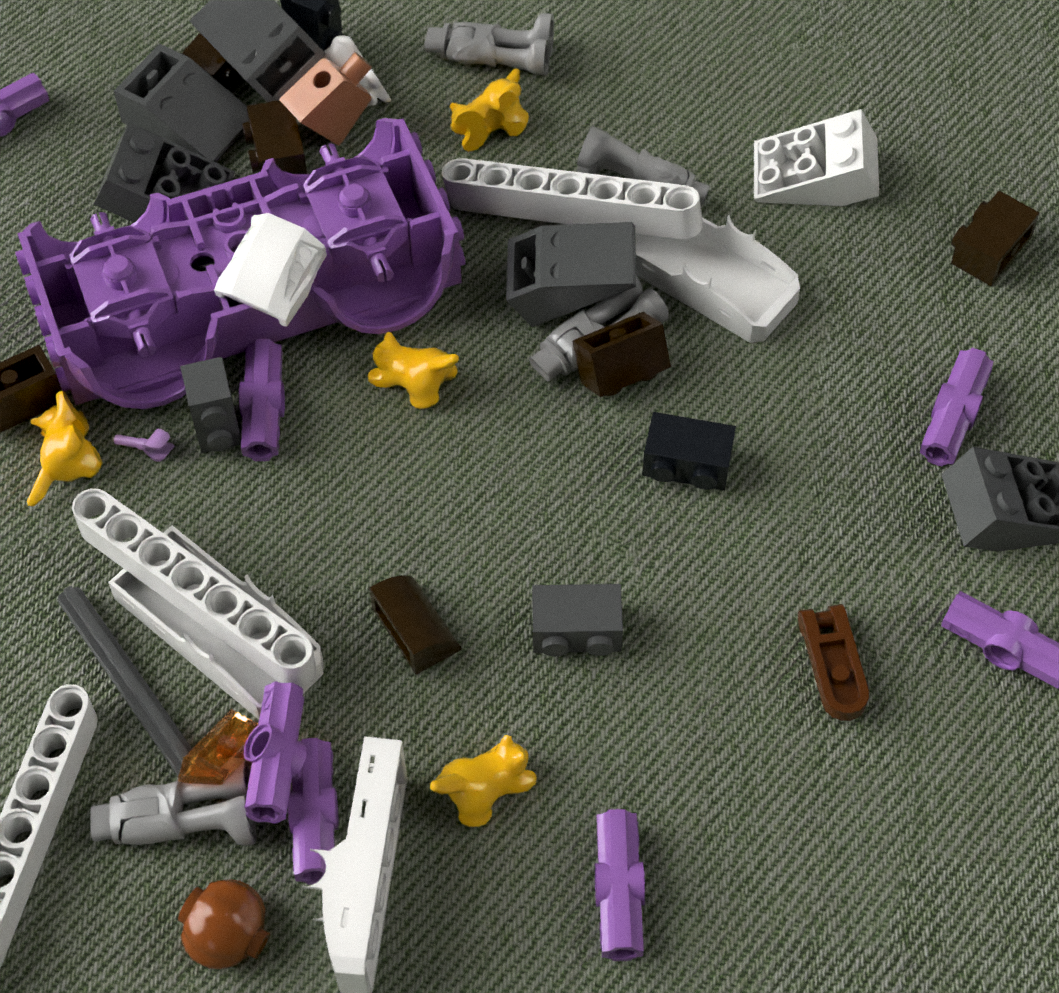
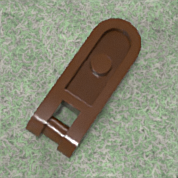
[798,604,869,721]

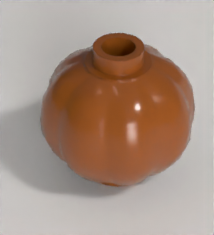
[178,879,270,970]

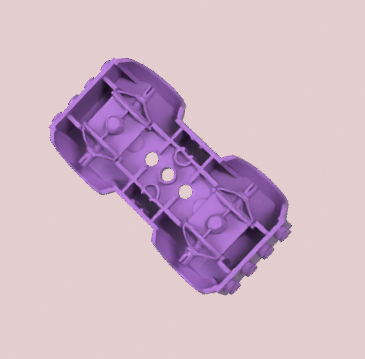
[15,118,465,409]

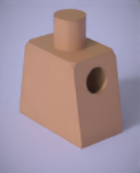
[279,52,372,146]

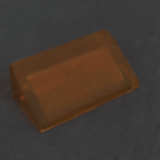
[178,709,258,785]

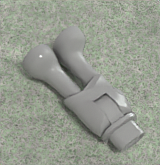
[425,13,554,76]
[577,126,710,205]
[529,275,669,381]
[90,759,257,846]

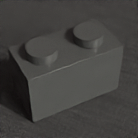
[180,357,241,453]
[532,584,623,656]

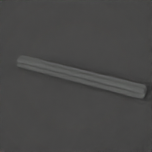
[58,586,210,783]

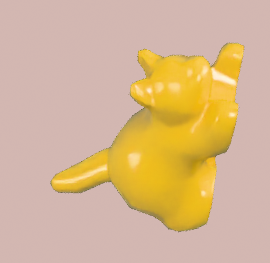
[450,68,529,152]
[368,332,459,409]
[27,391,103,507]
[430,735,537,827]

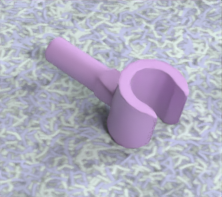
[114,429,175,462]

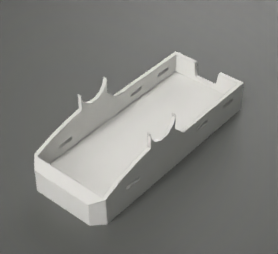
[635,214,800,343]
[108,525,323,720]
[303,736,408,993]

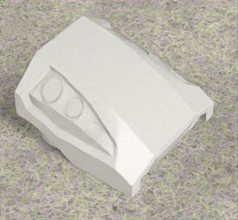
[214,213,327,327]

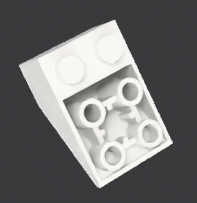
[754,109,879,206]

